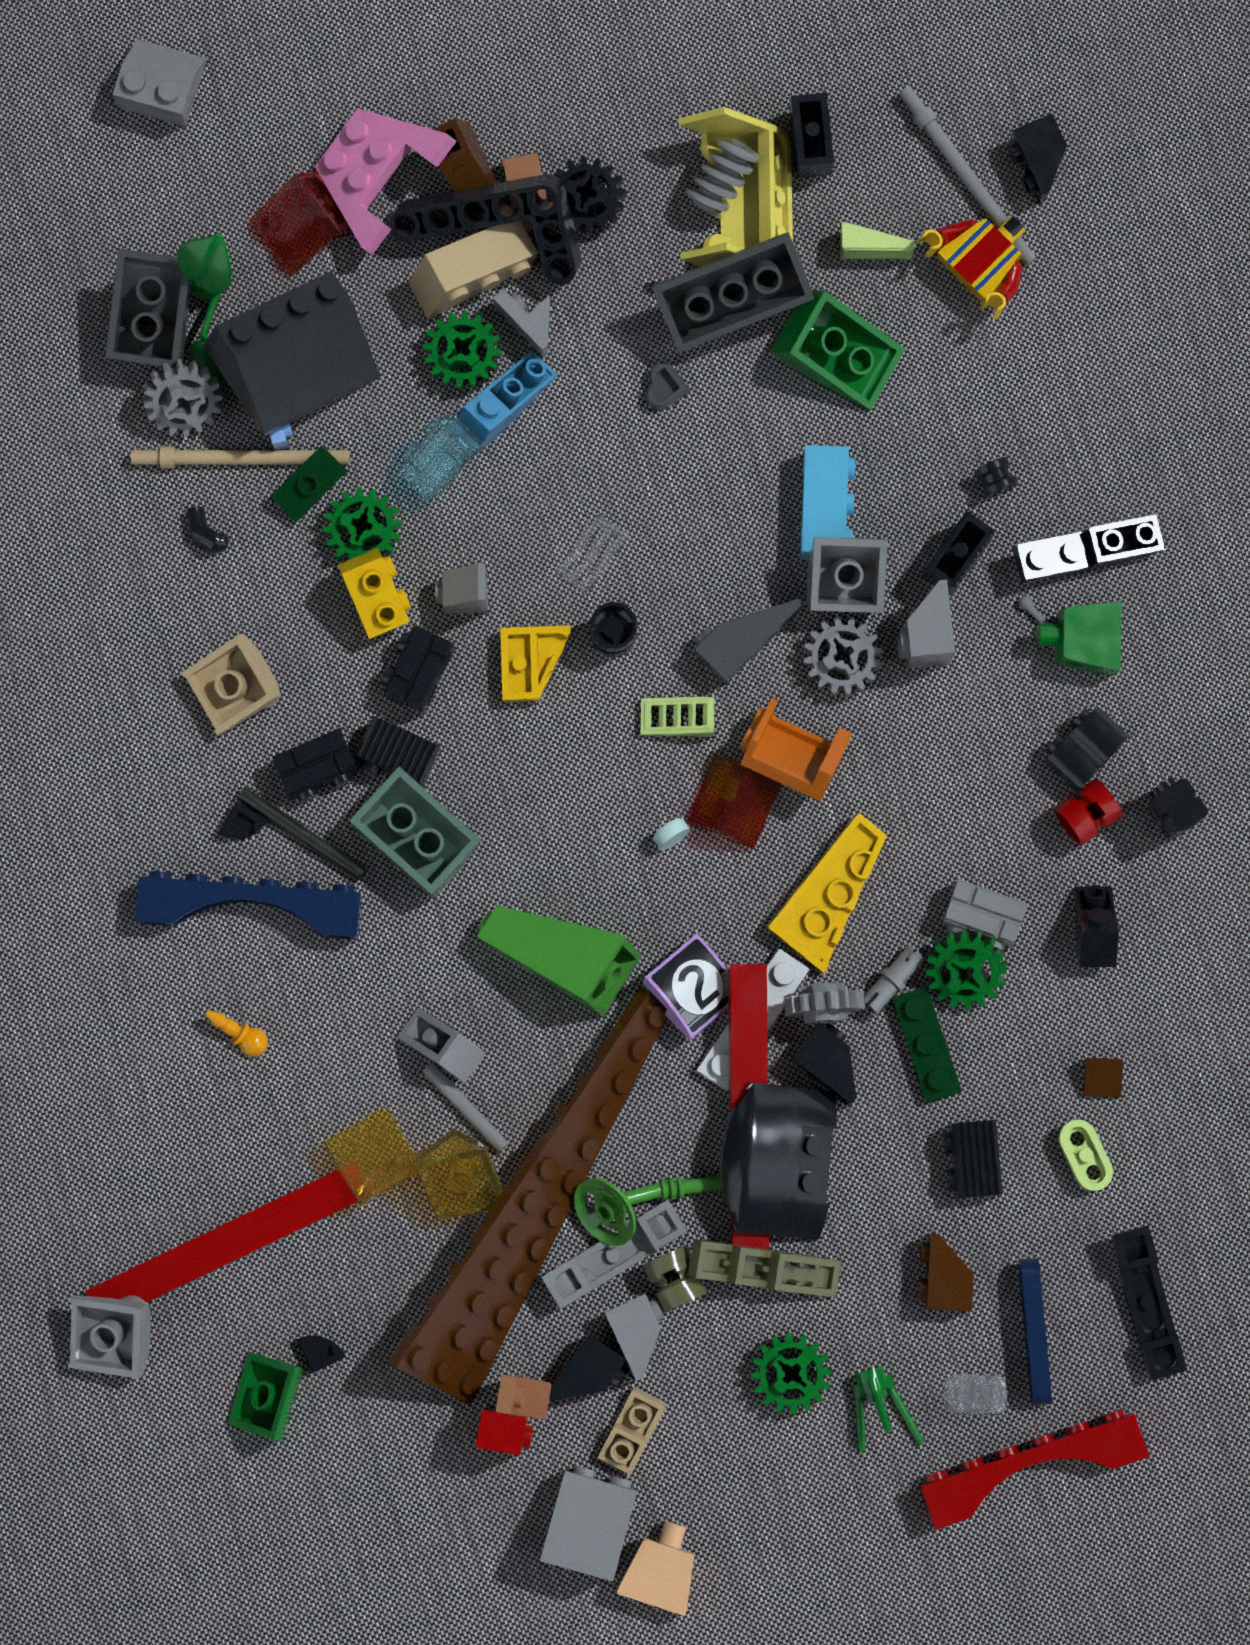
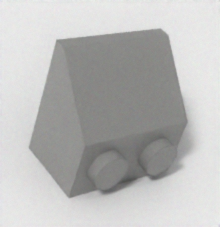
[112,39,207,127]
[806,537,888,613]
[897,579,955,669]

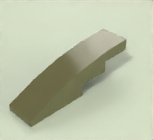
[688,1239,842,1298]

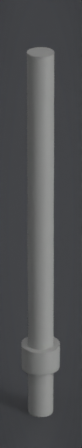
[899,85,1037,267]

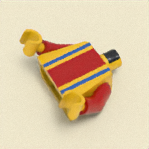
[916,216,1026,320]

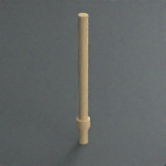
[131,446,350,468]

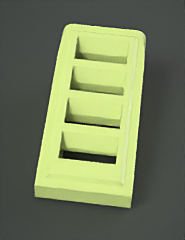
[840,222,915,259]
[640,697,714,737]

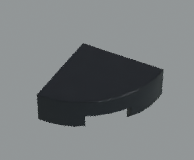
[218,802,269,840]
[296,1336,347,1373]

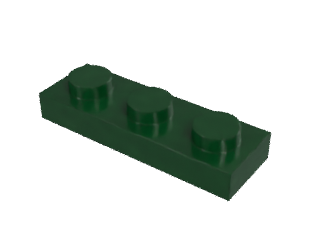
[891,986,962,1104]

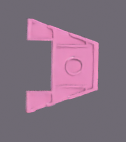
[315,108,457,255]

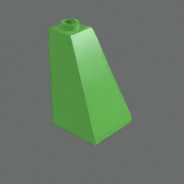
[477,905,642,1018]

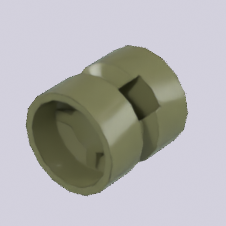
[643,1245,707,1313]

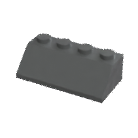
[652,232,815,353]

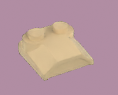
[181,634,281,735]

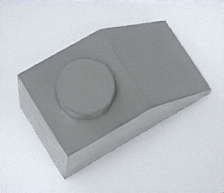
[435,563,488,614]
[397,1007,486,1083]
[605,1294,665,1381]

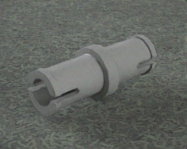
[864,945,925,1015]

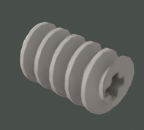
[685,137,761,219]

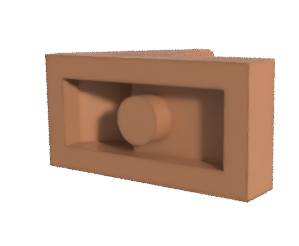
[495,1374,551,1419]

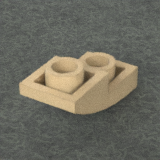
[597,1386,667,1475]

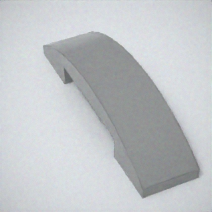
[541,1200,687,1309]

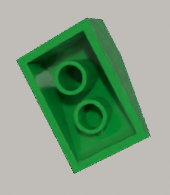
[770,290,905,411]

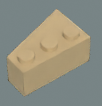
[408,221,538,320]

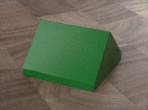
[227,1352,304,1441]

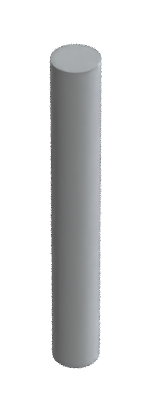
[423,1063,509,1153]

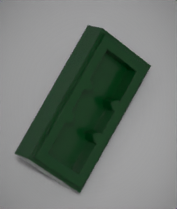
[271,445,348,523]

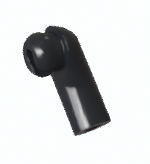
[187,507,229,554]

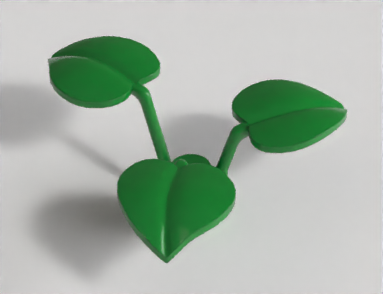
[113,233,231,387]

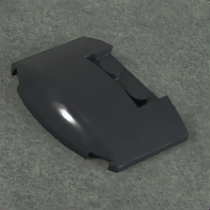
[720,1082,837,1240]

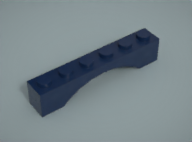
[135,871,362,940]

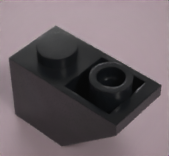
[1007,114,1067,204]
[1074,885,1119,968]

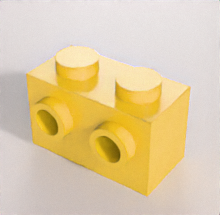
[337,548,412,639]

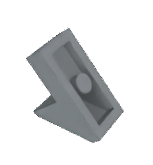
[493,289,550,358]

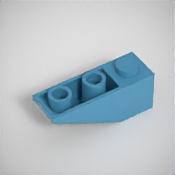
[451,351,558,454]

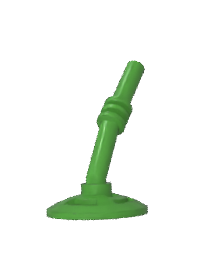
[574,1176,721,1246]

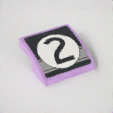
[642,934,728,1041]

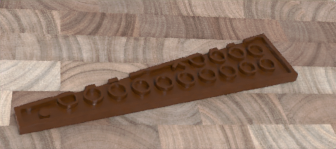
[387,988,667,1405]

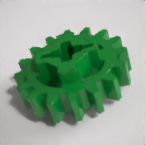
[423,311,502,391]
[323,487,403,561]
[926,928,1007,1010]
[750,1333,832,1415]

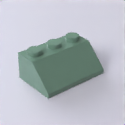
[349,767,482,899]

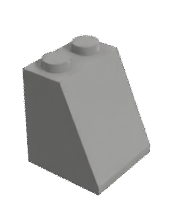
[540,1465,637,1582]

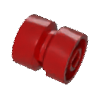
[1053,778,1123,847]

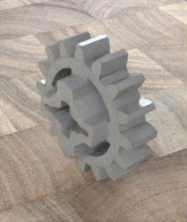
[142,359,223,437]
[803,617,883,697]
[784,982,865,1024]

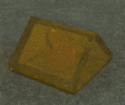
[413,1128,504,1220]

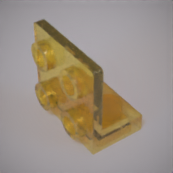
[324,1108,433,1207]

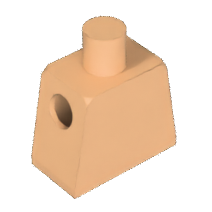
[617,1521,694,1616]

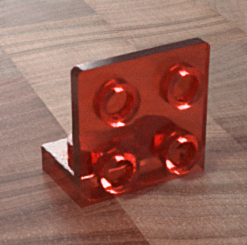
[250,171,353,275]

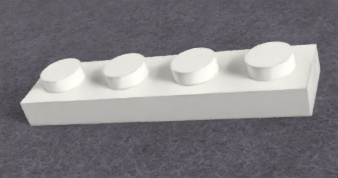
[697,948,810,1092]

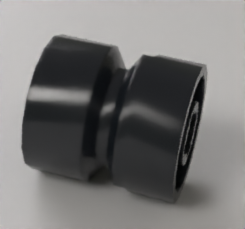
[590,602,637,657]

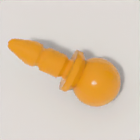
[205,1010,268,1057]

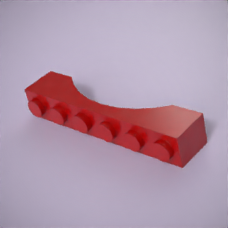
[919,1409,1149,1530]

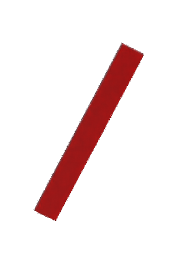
[728,964,769,1249]
[85,1162,372,1303]

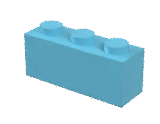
[800,445,855,560]

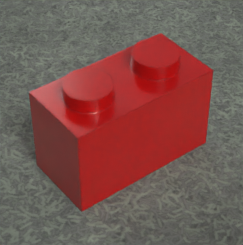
[475,1409,534,1455]

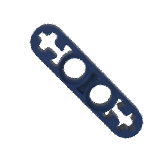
[1018,1258,1052,1406]

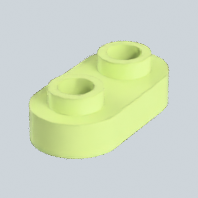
[1058,1120,1113,1191]

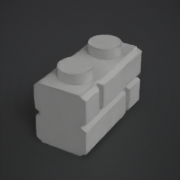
[942,879,1028,950]

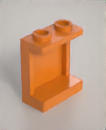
[740,698,853,802]

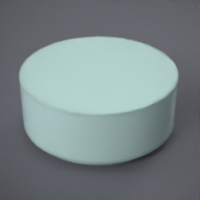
[653,818,691,851]

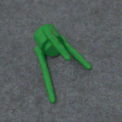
[851,1366,924,1452]

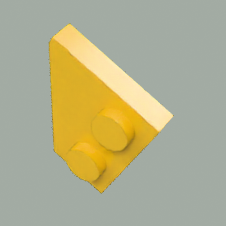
[500,625,571,702]

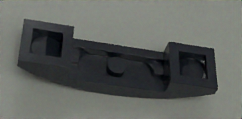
[1112,1225,1188,1380]

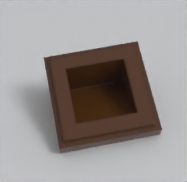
[1083,1058,1124,1098]

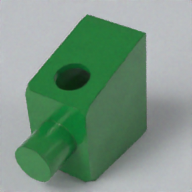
[1036,601,1122,676]

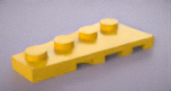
[766,813,887,974]

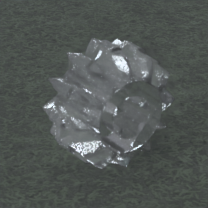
[943,1374,1007,1415]

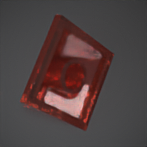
[686,755,781,850]

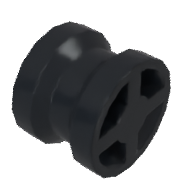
[974,457,1019,499]

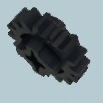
[547,156,626,237]

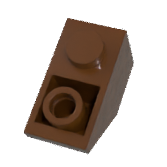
[918,1233,974,1312]

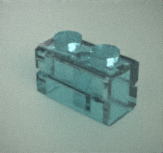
[398,414,483,501]

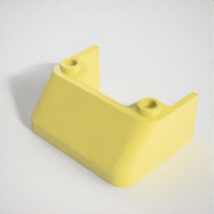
[679,107,793,266]

